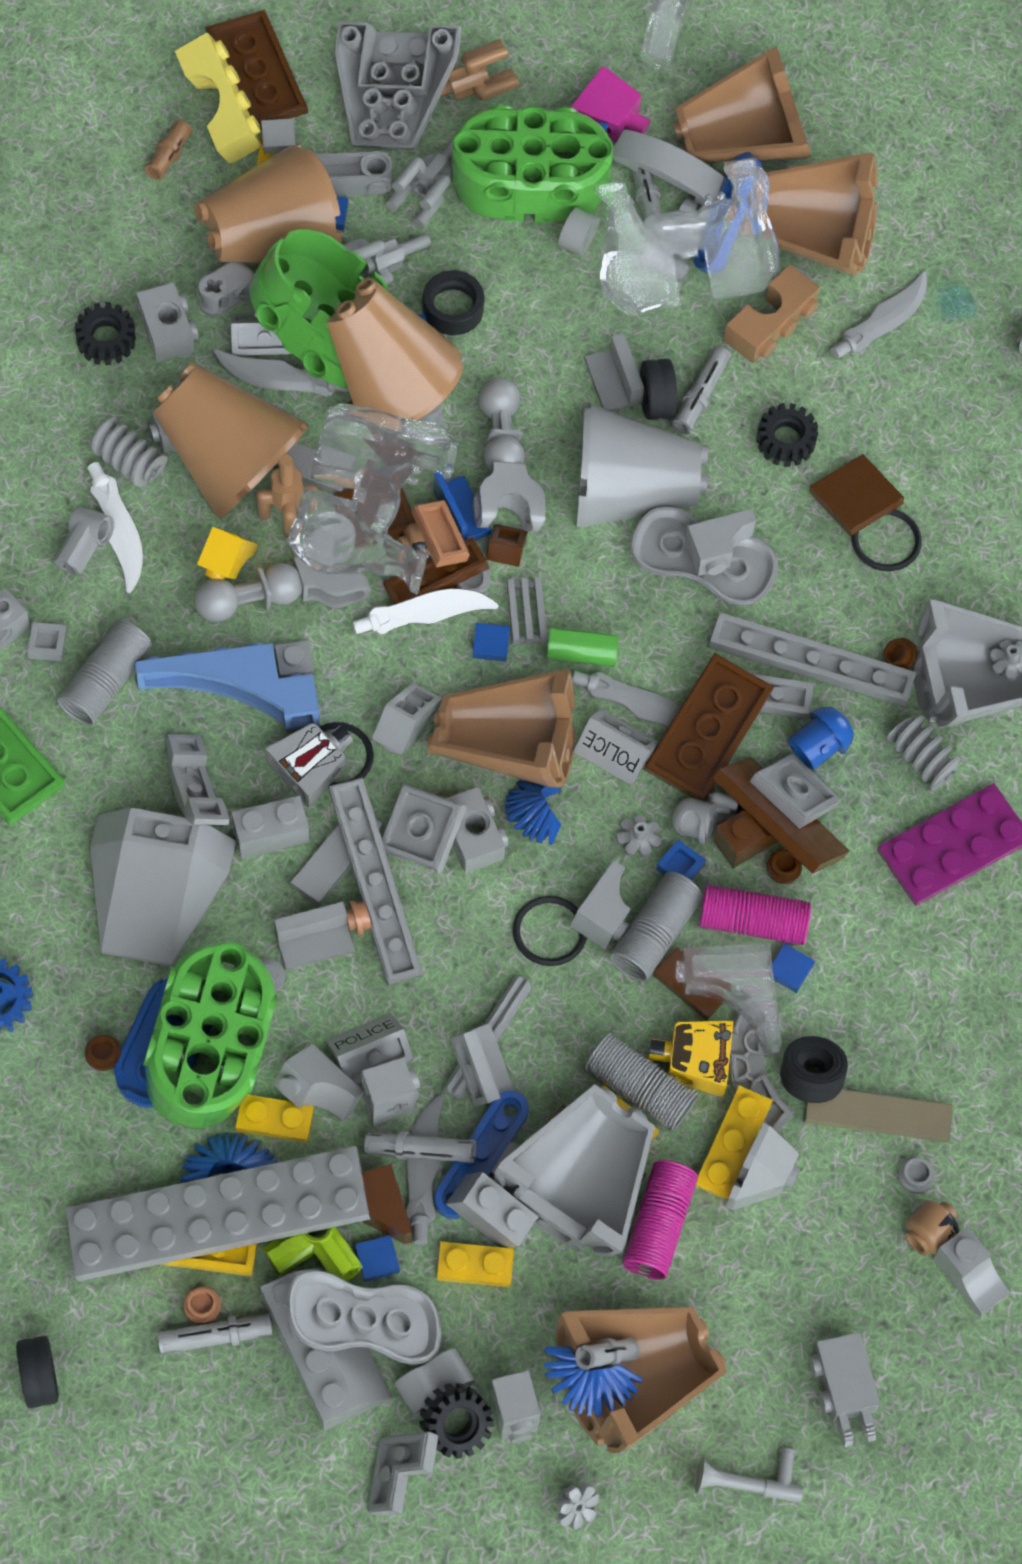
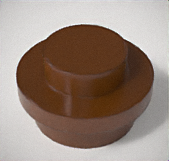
[884,638,917,669]
[767,850,802,884]
[85,1035,121,1071]

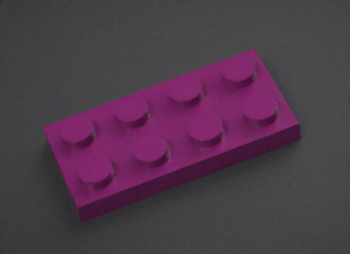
[877,783,1022,907]

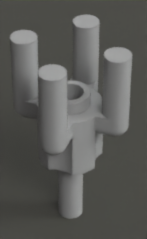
[385,137,454,228]
[343,234,431,285]

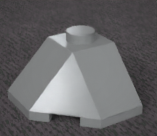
[726,1123,801,1210]

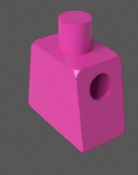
[571,66,650,142]

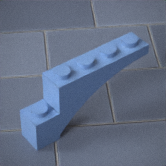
[135,643,320,732]

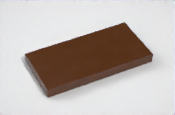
[205,10,308,127]
[644,653,774,801]
[713,757,850,873]

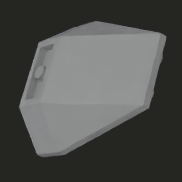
[335,21,462,150]
[90,808,237,966]

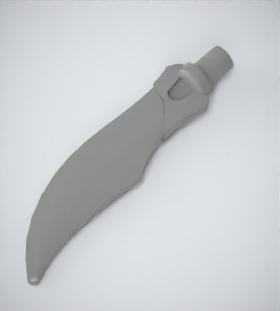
[830,271,927,359]
[214,349,349,397]
[572,670,681,728]
[406,1094,445,1245]

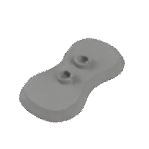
[630,506,778,605]
[287,1270,441,1364]

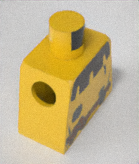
[648,1021,734,1097]

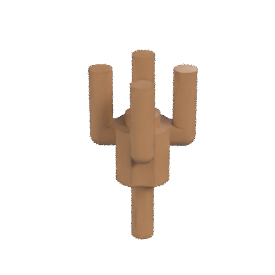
[440,39,520,101]
[257,454,319,539]

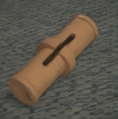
[145,120,193,180]

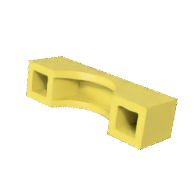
[175,32,263,164]

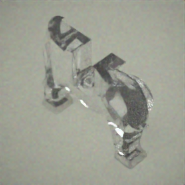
[593,157,781,317]
[287,403,460,594]

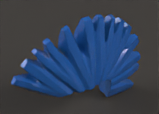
[504,780,562,845]
[180,1133,278,1183]
[544,1347,643,1416]

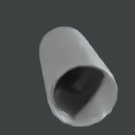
[57,620,152,725]
[610,872,703,981]
[584,1033,698,1131]

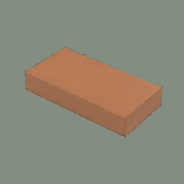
[411,500,470,567]

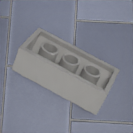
[260,1267,392,1431]

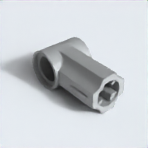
[53,507,114,576]

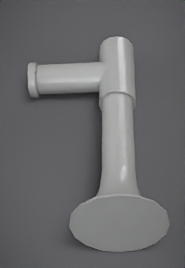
[695,1448,803,1503]

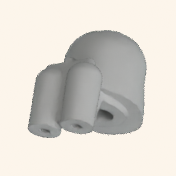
[672,792,741,845]

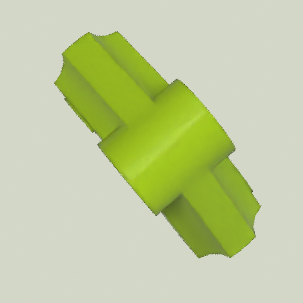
[263,1227,363,1282]

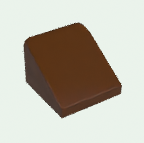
[486,524,528,567]

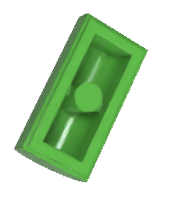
[547,628,619,667]

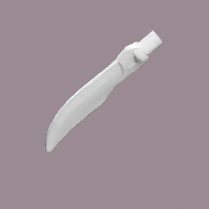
[87,462,143,593]
[352,589,499,634]

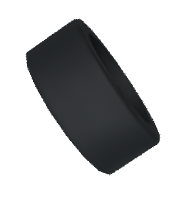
[422,270,485,336]

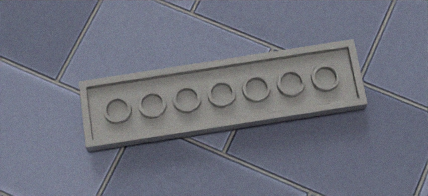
[66,1146,370,1282]

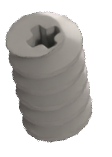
[91,417,168,487]
[887,715,961,791]

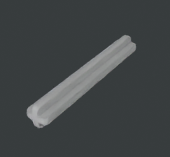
[444,976,531,1099]

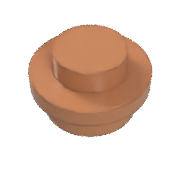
[346,900,371,936]
[183,1287,221,1325]

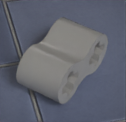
[395,1348,475,1417]

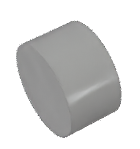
[558,207,600,256]

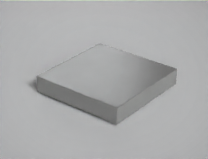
[750,754,841,829]
[382,784,467,873]

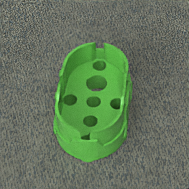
[451,104,613,223]
[250,229,389,388]
[143,942,277,1129]

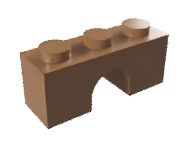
[723,264,820,364]

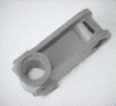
[316,151,393,196]

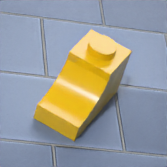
[197,527,259,580]

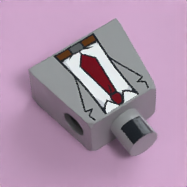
[266,724,353,808]

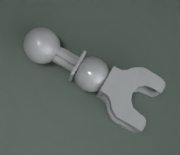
[472,377,546,532]
[194,531,372,622]

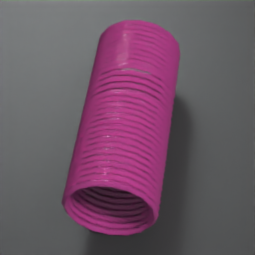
[699,884,811,946]
[622,1160,698,1280]

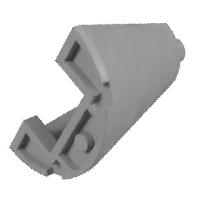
[576,403,708,527]
[913,599,1022,727]
[495,1084,655,1256]

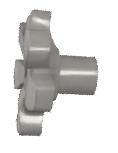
[990,640,1022,681]
[617,815,662,858]
[556,1483,599,1530]

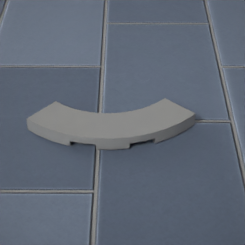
[729,994,794,1133]

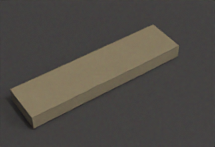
[804,1090,953,1142]

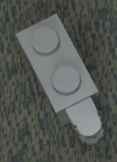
[809,1332,880,1447]

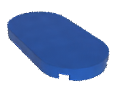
[114,978,215,1108]

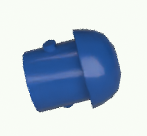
[787,706,854,771]

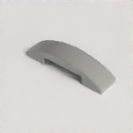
[613,129,725,211]
[166,734,230,825]

